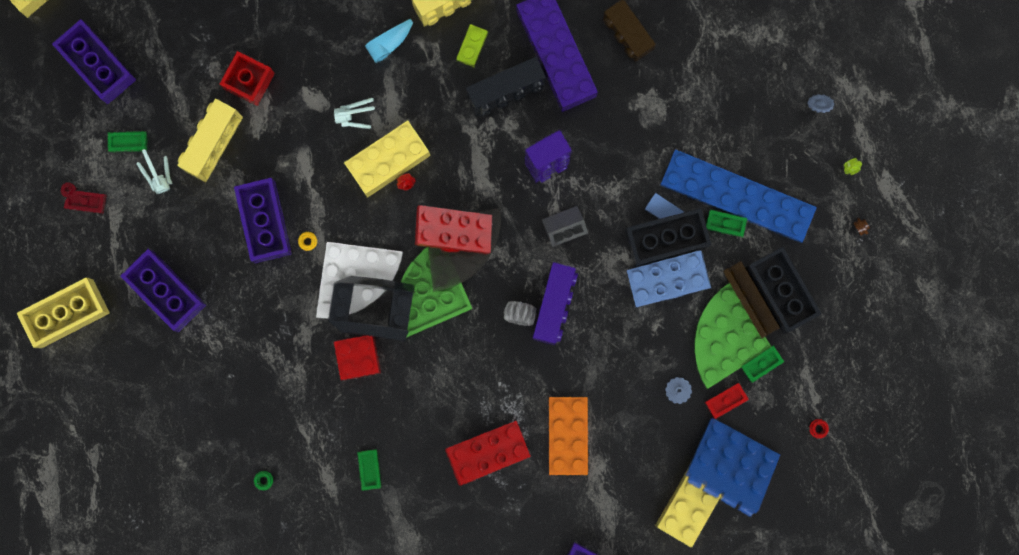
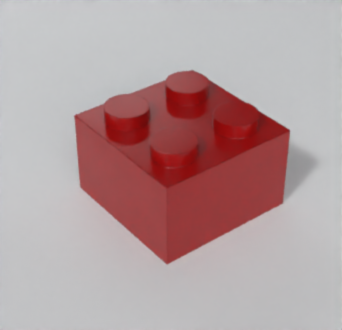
[219,51,275,106]
[334,335,381,380]

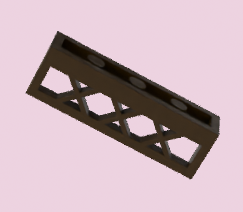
[723,261,780,338]

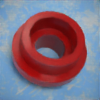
[397,174,416,190]
[809,419,829,439]

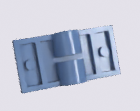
[627,250,711,307]

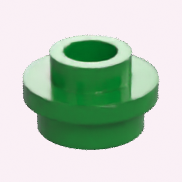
[254,471,274,491]

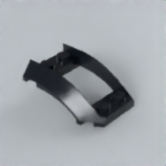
[327,276,415,342]

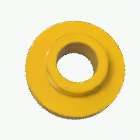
[298,232,317,251]

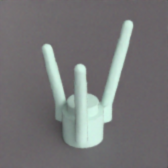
[334,98,375,129]
[136,149,172,194]

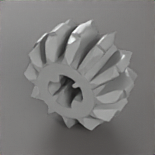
[504,301,537,326]

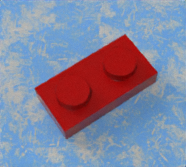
[705,383,749,419]

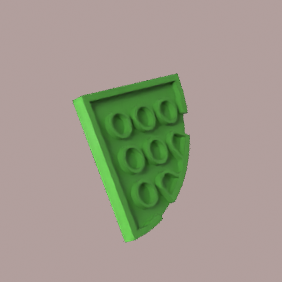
[401,247,472,338]
[694,283,771,389]

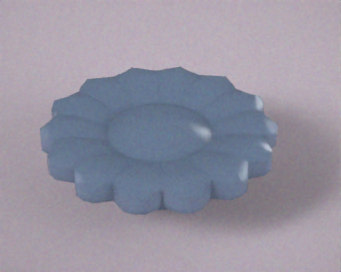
[808,94,835,113]
[665,377,692,404]

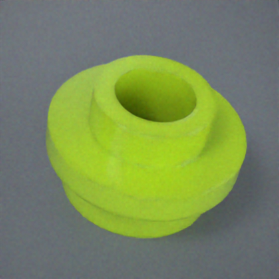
[843,158,863,175]

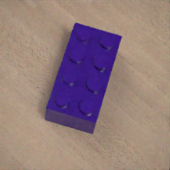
[52,19,136,104]
[525,130,572,183]
[234,178,292,263]
[120,249,206,332]
[533,262,578,345]

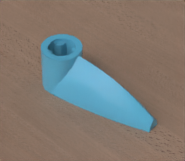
[365,19,413,63]

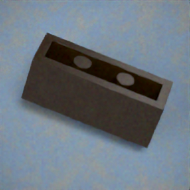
[603,0,656,62]

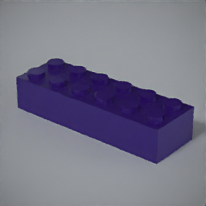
[516,0,598,112]

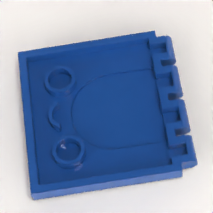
[686,418,780,517]

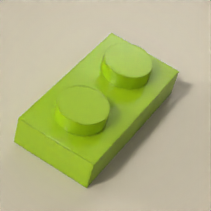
[457,24,488,67]

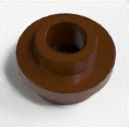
[853,217,870,236]

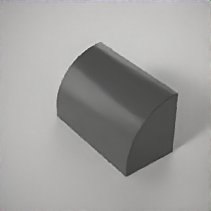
[542,206,588,247]

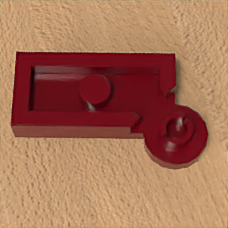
[61,183,107,214]

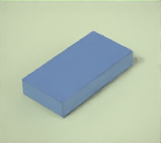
[645,193,684,219]

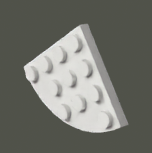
[316,242,403,318]

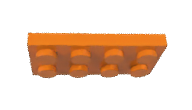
[549,397,588,475]

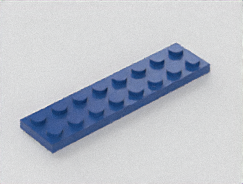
[660,149,817,243]

